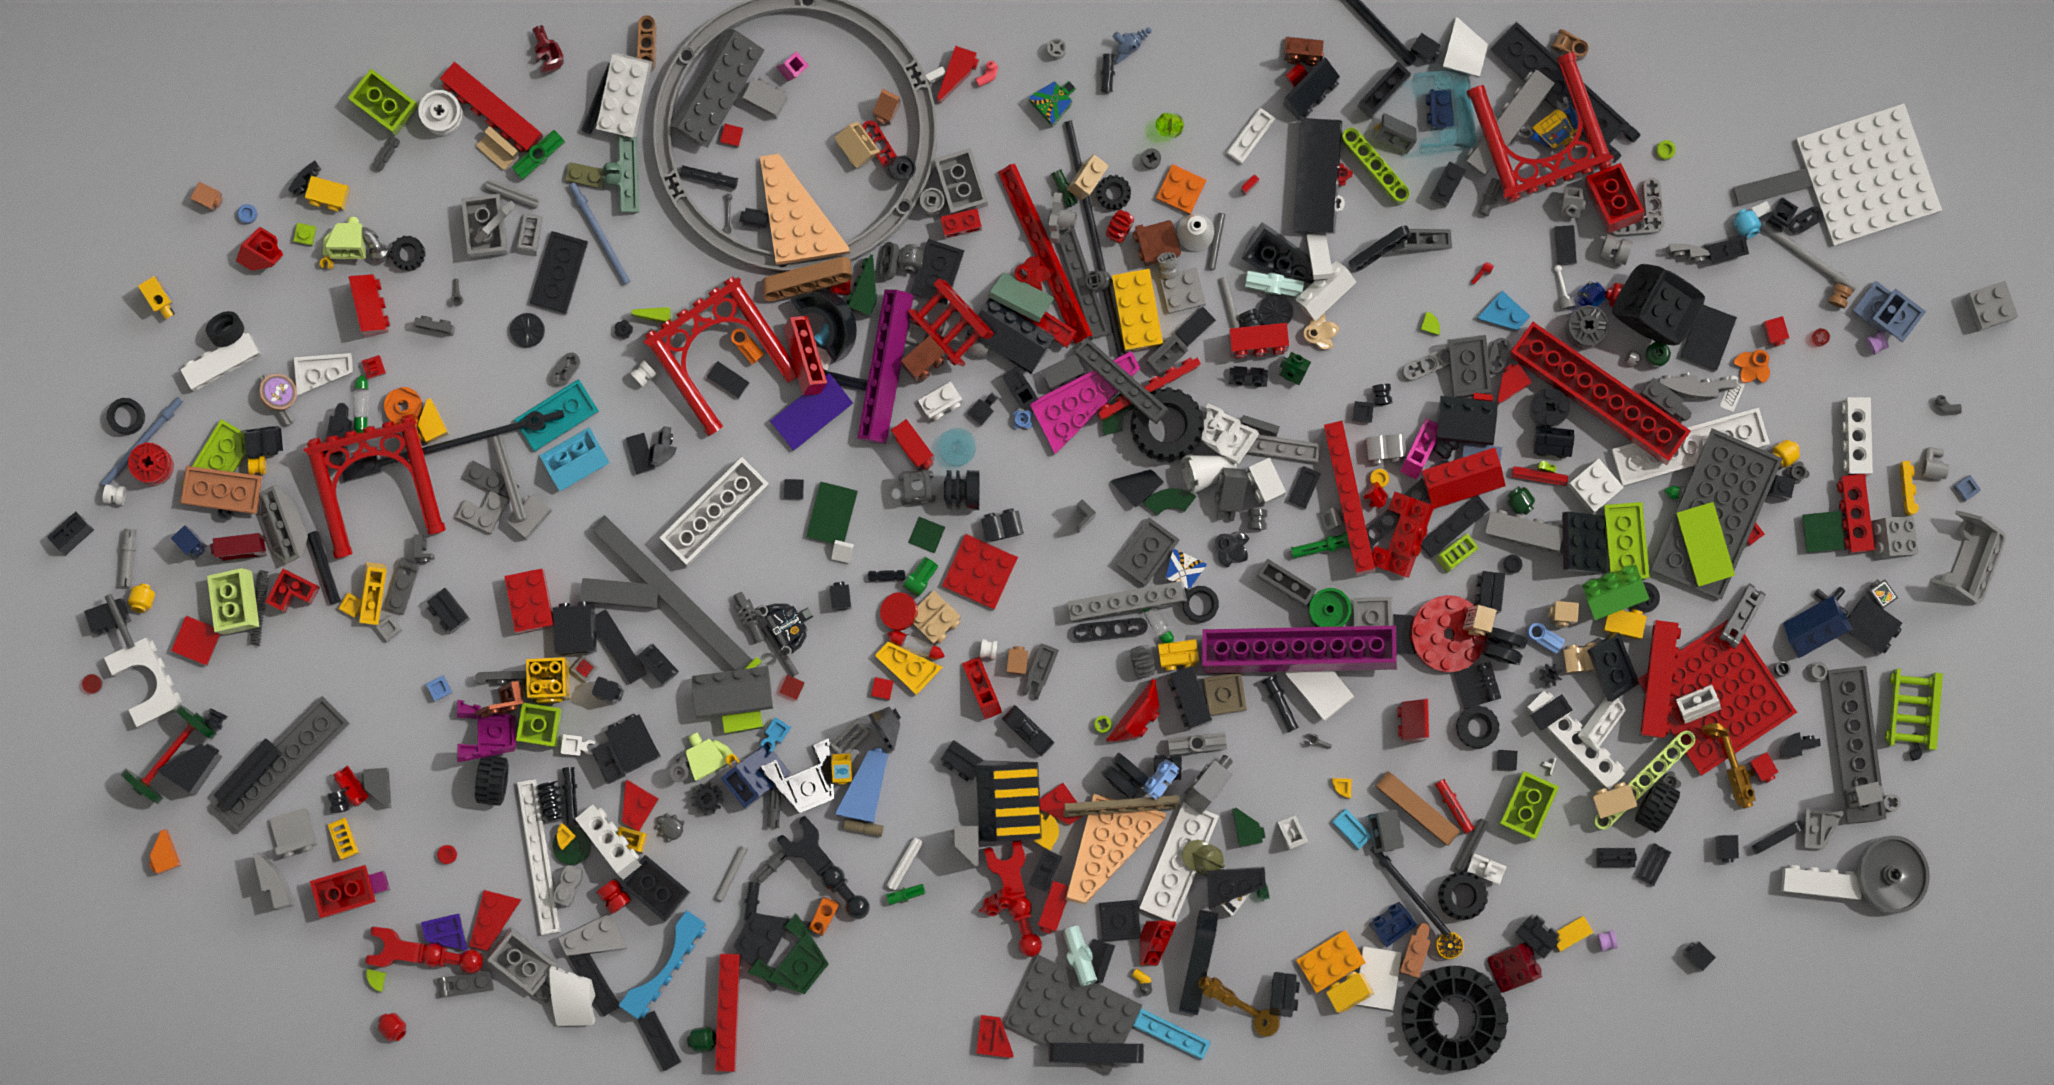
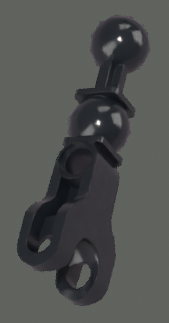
[777,816,870,920]

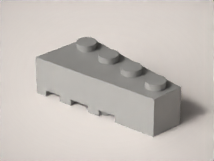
[1485,509,1563,557]

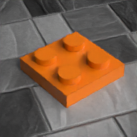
[1156,164,1207,215]

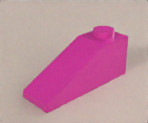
[1400,418,1437,480]

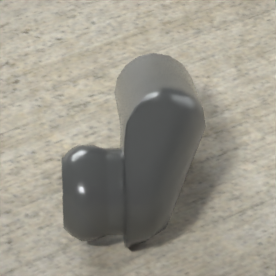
[1935,395,1962,414]

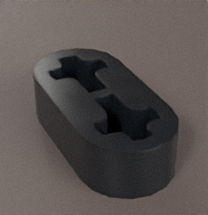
[1789,206,1823,235]

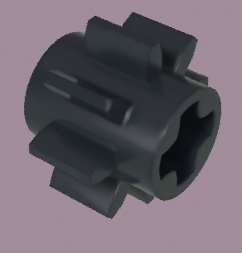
[1539,664,1562,686]

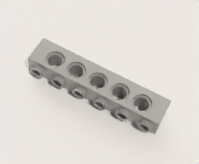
[1068,581,1187,622]

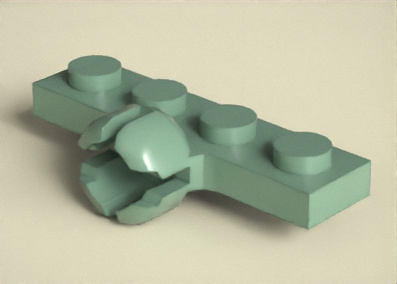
[602,136,639,213]

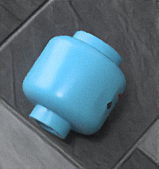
[1733,209,1762,239]

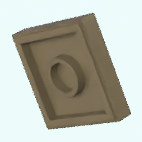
[1203,673,1247,716]

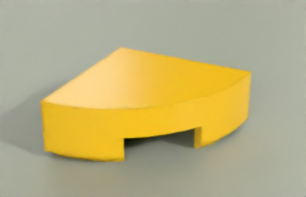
[1332,778,1352,798]
[557,823,576,850]

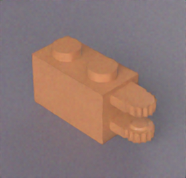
[1399,923,1430,978]

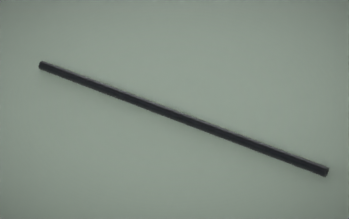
[1065,120,1125,358]

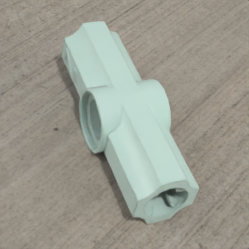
[1245,271,1304,298]
[1062,926,1097,986]

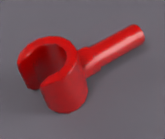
[1471,262,1494,284]

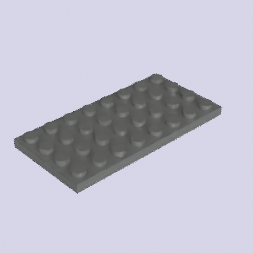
[1651,428,1783,600]

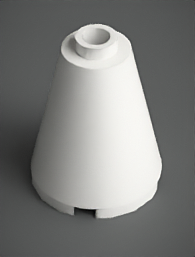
[1176,214,1214,252]
[1181,455,1237,494]

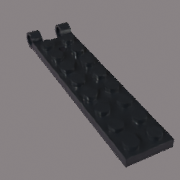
[1490,21,1641,163]

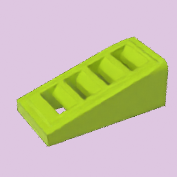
[632,307,672,323]
[1436,533,1479,573]

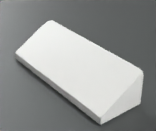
[1578,697,1626,751]

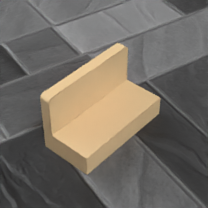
[477,126,520,170]

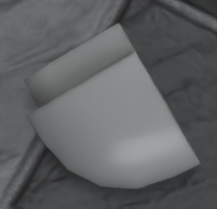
[967,341,990,359]

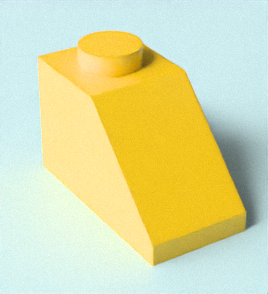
[418,398,449,444]

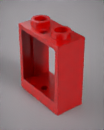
[891,419,935,471]
[1038,881,1069,934]

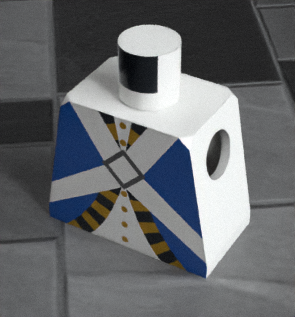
[1165,549,1207,591]

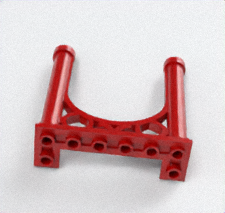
[1466,52,1614,203]
[643,276,797,437]
[303,414,446,558]

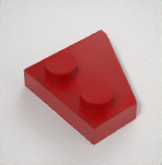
[976,1015,1014,1058]

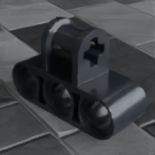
[1001,704,1055,757]

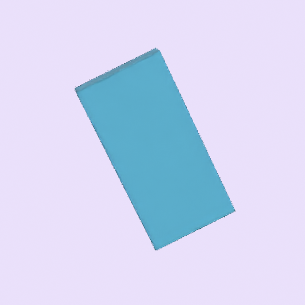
[1332,809,1372,850]

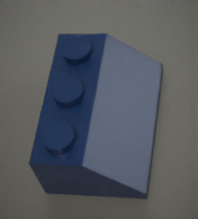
[1783,595,1853,658]

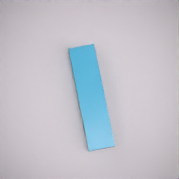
[1133,1009,1211,1060]

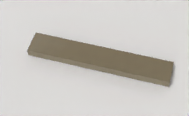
[1063,795,1180,817]

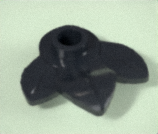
[1215,531,1249,567]

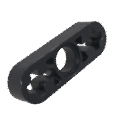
[1751,820,1805,855]

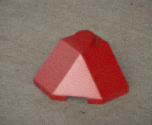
[236,227,283,271]

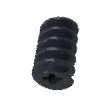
[536,781,566,822]

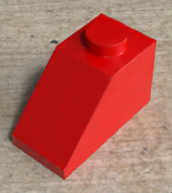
[1496,363,1532,405]

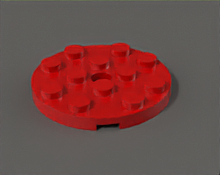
[1410,595,1486,672]

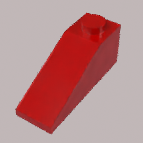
[937,45,979,103]
[962,656,1003,720]

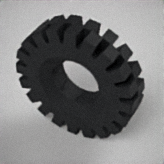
[1401,966,1508,1071]

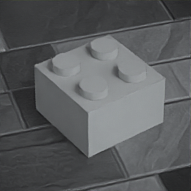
[1965,281,2018,332]

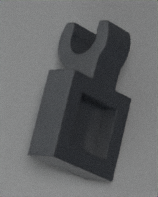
[967,392,998,426]

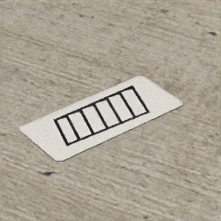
[1720,375,1745,412]

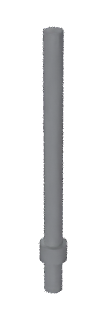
[1761,221,1858,292]

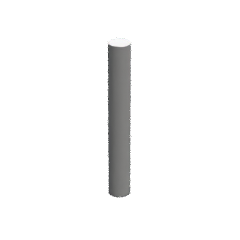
[1220,276,1241,328]
[716,846,748,901]

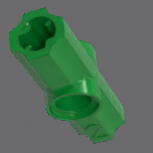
[512,130,565,180]

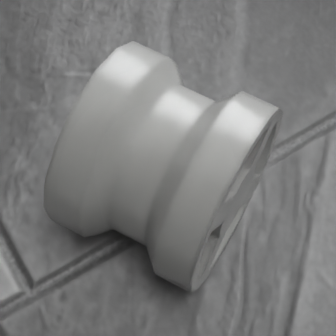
[1047,38,1066,60]

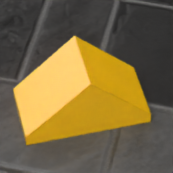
[617,826,648,853]

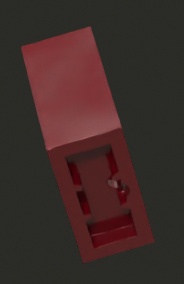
[210,533,267,561]

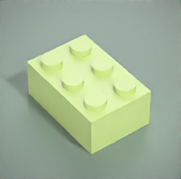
[207,568,259,635]

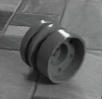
[1565,305,1609,350]

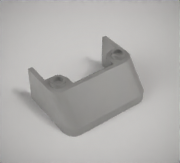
[1930,510,2006,603]

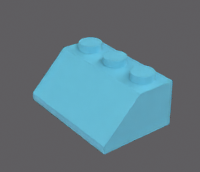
[539,427,610,491]

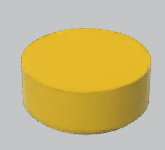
[1370,469,1389,488]

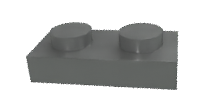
[414,316,455,335]

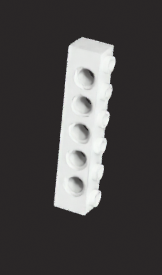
[1526,691,1625,791]

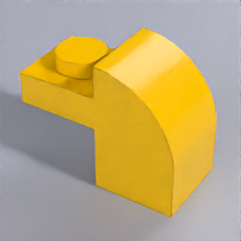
[1034,814,1059,851]

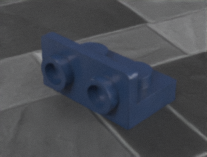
[1426,89,1454,130]
[1369,902,1417,948]

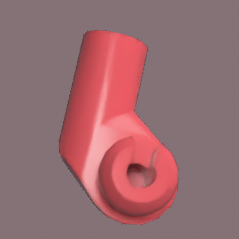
[975,61,998,87]

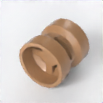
[1828,283,1853,309]

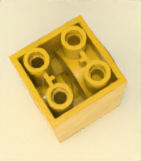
[526,657,570,704]

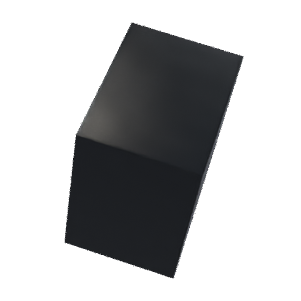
[1767,197,1798,232]

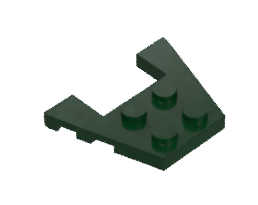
[748,913,829,994]

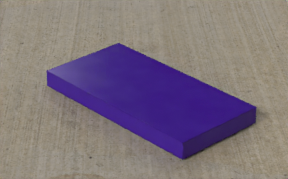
[770,373,853,451]

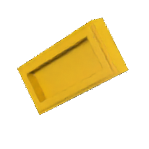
[1556,916,1594,952]

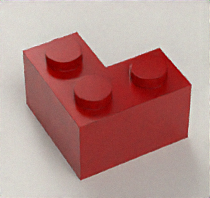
[265,568,320,613]

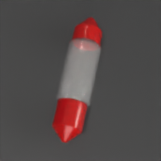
[887,630,945,660]

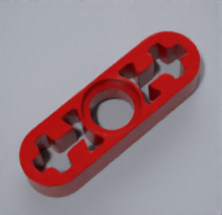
[862,120,897,169]

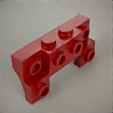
[1372,491,1435,578]

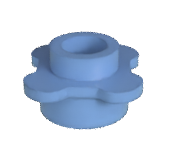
[1013,410,1032,429]

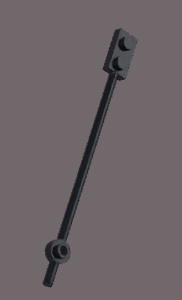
[339,410,565,483]

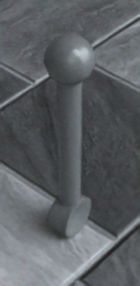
[724,194,733,233]

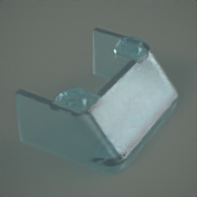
[1412,71,1476,154]

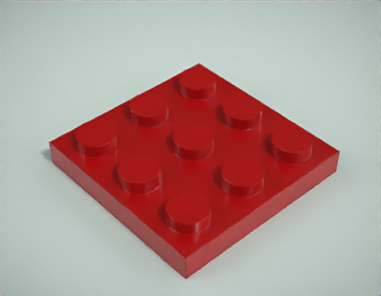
[942,534,1018,610]

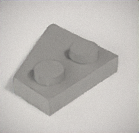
[1803,809,1844,849]

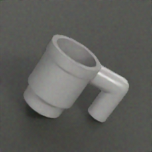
[1922,447,1949,480]

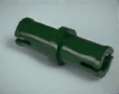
[1050,169,1078,208]

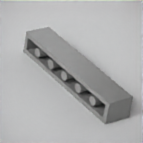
[1466,70,1555,176]

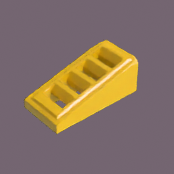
[328,817,360,860]

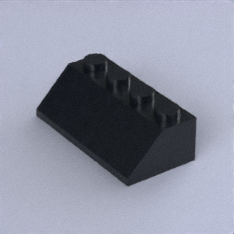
[967,298,1055,374]

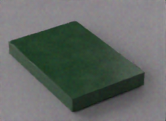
[806,482,858,544]

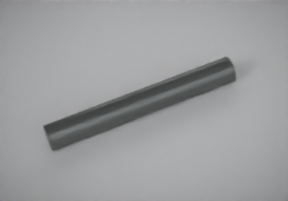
[1208,213,1226,270]
[105,594,135,649]
[761,625,799,677]

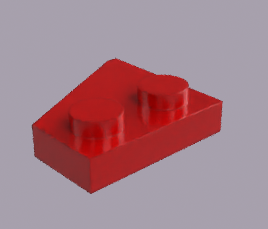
[622,780,659,832]
[1040,783,1082,825]

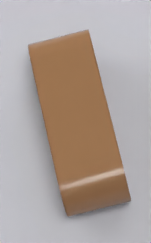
[637,15,657,73]

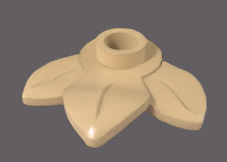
[1303,313,1339,350]

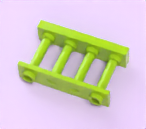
[1885,668,1943,751]

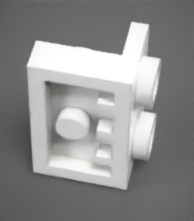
[918,381,963,421]

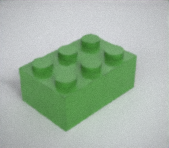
[1582,564,1649,620]

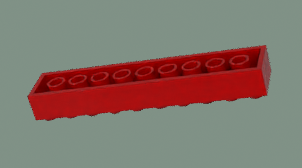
[1509,322,1691,466]

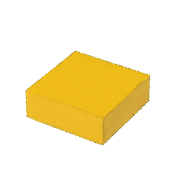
[338,592,361,619]

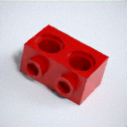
[940,208,982,239]

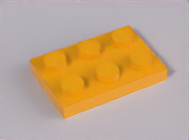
[1296,930,1366,993]

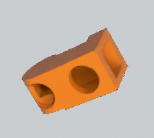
[809,896,840,936]

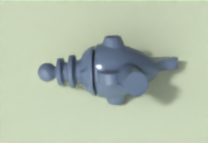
[1112,27,1152,63]

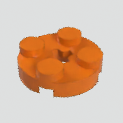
[384,387,423,423]

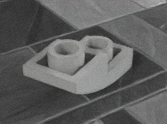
[1667,244,1710,262]

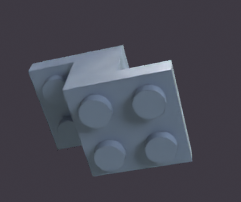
[1852,281,1926,342]

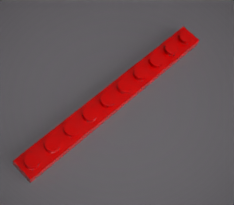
[998,163,1093,344]

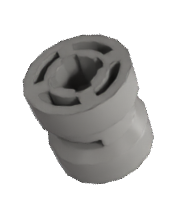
[1157,252,1179,279]

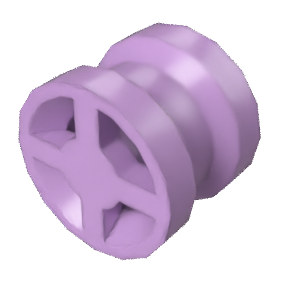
[1866,331,1889,355]
[1597,930,1618,952]

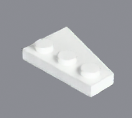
[294,353,354,395]

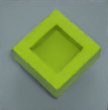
[293,223,317,246]

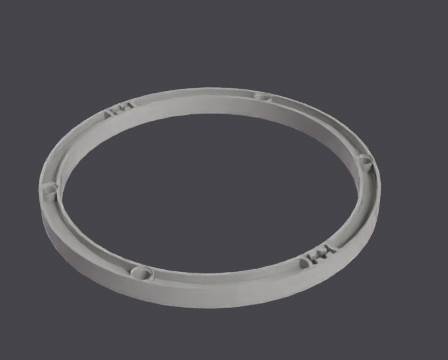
[653,0,937,273]

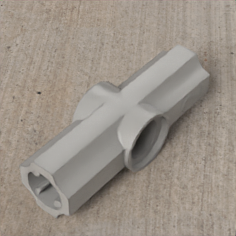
[1168,732,1227,755]

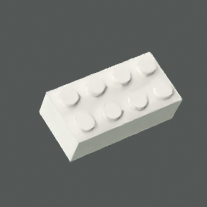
[596,53,652,138]

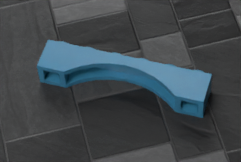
[619,910,707,1020]

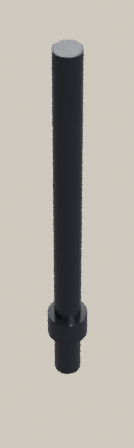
[1370,846,1451,938]

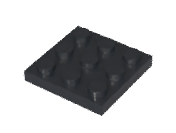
[1562,512,1606,573]

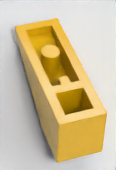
[359,562,387,625]

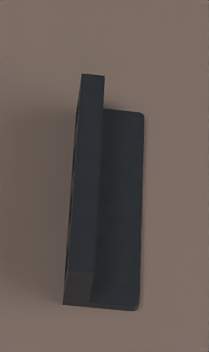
[214,738,283,811]

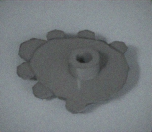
[656,813,684,842]

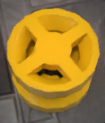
[248,456,266,475]

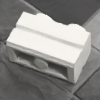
[1676,685,1721,724]

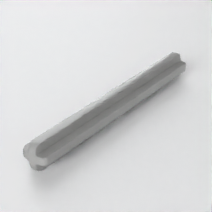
[492,435,526,522]

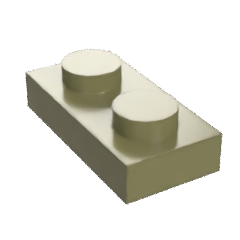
[565,162,606,189]

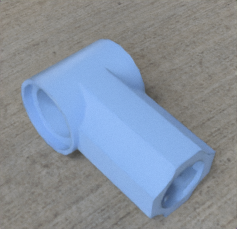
[1526,623,1565,654]

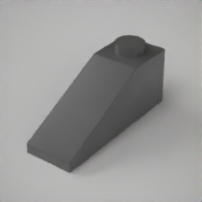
[1392,229,1452,252]

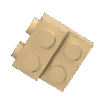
[913,590,961,644]

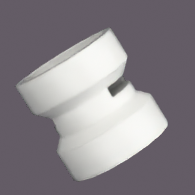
[630,361,657,387]
[103,484,126,506]

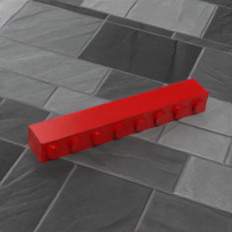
[1324,421,1375,576]

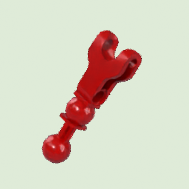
[984,840,1042,957]
[365,926,483,974]

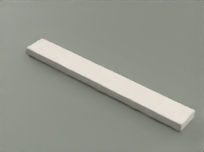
[517,779,561,935]

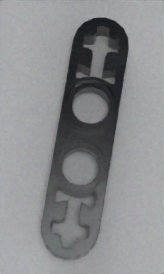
[1348,225,1412,272]
[1073,618,1148,642]

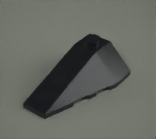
[1242,222,1315,283]
[868,707,901,753]

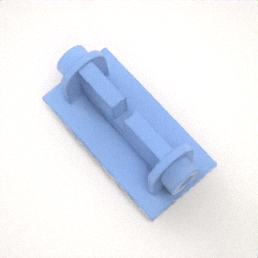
[1143,759,1179,799]

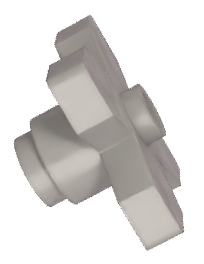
[1048,192,1077,244]

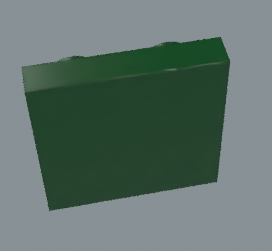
[1802,511,1845,553]

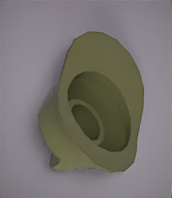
[1182,839,1225,876]

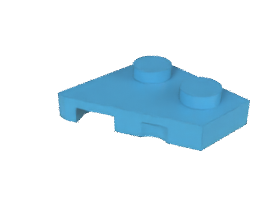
[1477,291,1531,331]

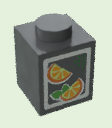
[1866,579,1898,609]

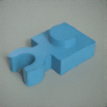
[760,717,791,753]

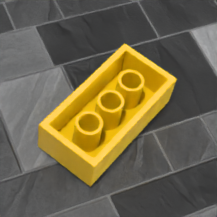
[1111,269,1163,353]

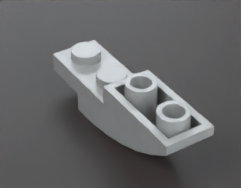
[1658,373,1737,399]

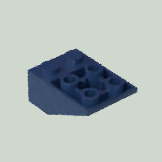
[721,743,791,809]

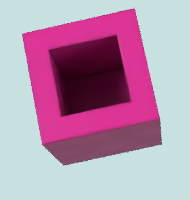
[776,51,809,82]

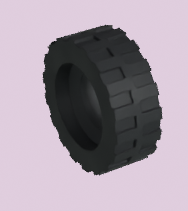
[1456,706,1500,749]

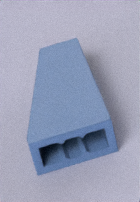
[836,748,888,823]

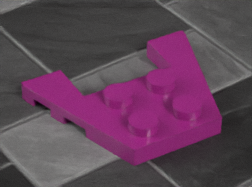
[457,700,516,762]

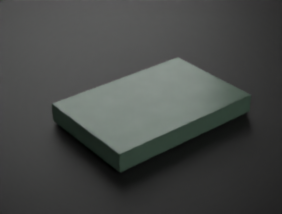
[988,272,1054,323]

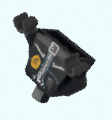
[754,603,813,660]

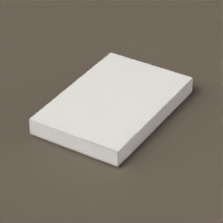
[1357,946,1402,1010]

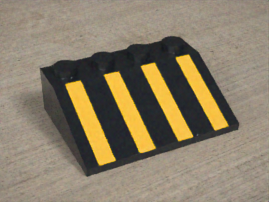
[976,760,1042,842]

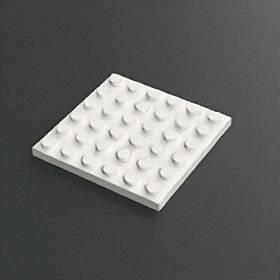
[1796,104,1942,246]

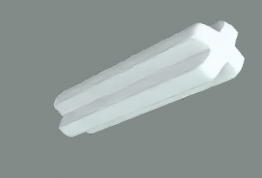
[887,838,923,890]

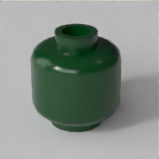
[1644,342,1671,368]
[1507,486,1535,515]
[687,1026,717,1053]

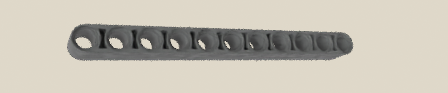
[591,515,753,670]

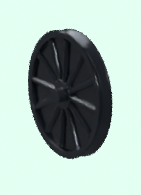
[1259,295,1293,325]
[510,313,545,347]

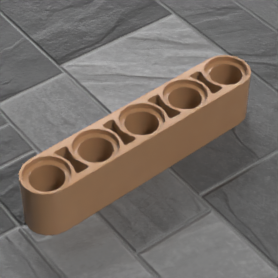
[762,257,852,302]
[1375,771,1460,846]

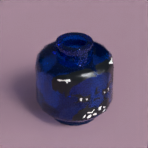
[1577,281,1606,307]

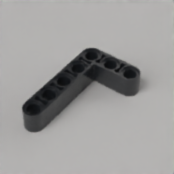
[1179,910,1219,1016]

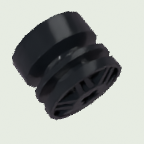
[944,470,980,510]

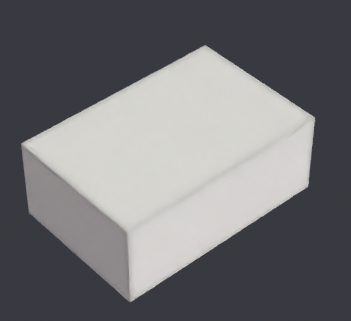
[1751,201,1772,218]

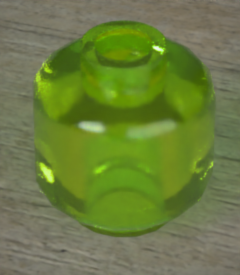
[1156,113,1184,138]

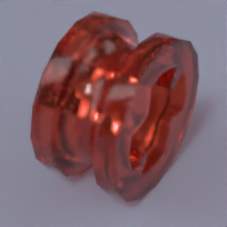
[1811,328,1830,346]

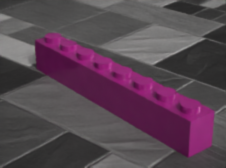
[857,289,914,444]

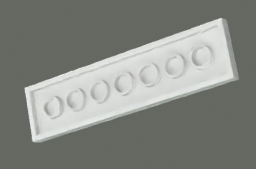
[1611,408,1770,486]

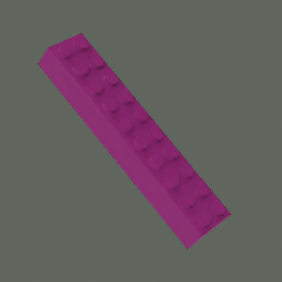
[1202,625,1397,673]

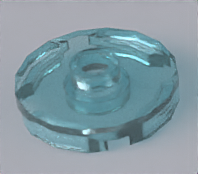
[939,428,976,466]

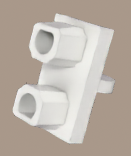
[1467,853,1507,885]

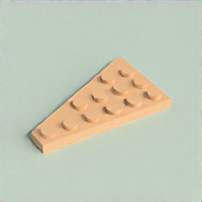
[760,154,850,265]
[1066,794,1167,905]

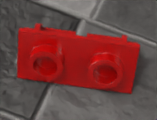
[333,765,369,806]
[979,886,1018,916]

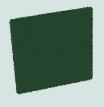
[909,517,945,553]

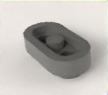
[878,242,900,281]

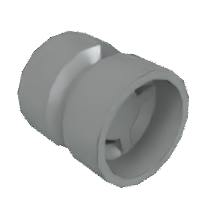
[920,188,945,217]
[1599,234,1633,265]

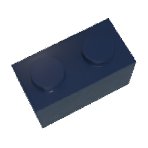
[171,525,207,559]

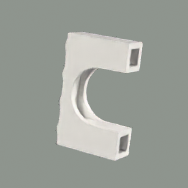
[104,638,182,728]

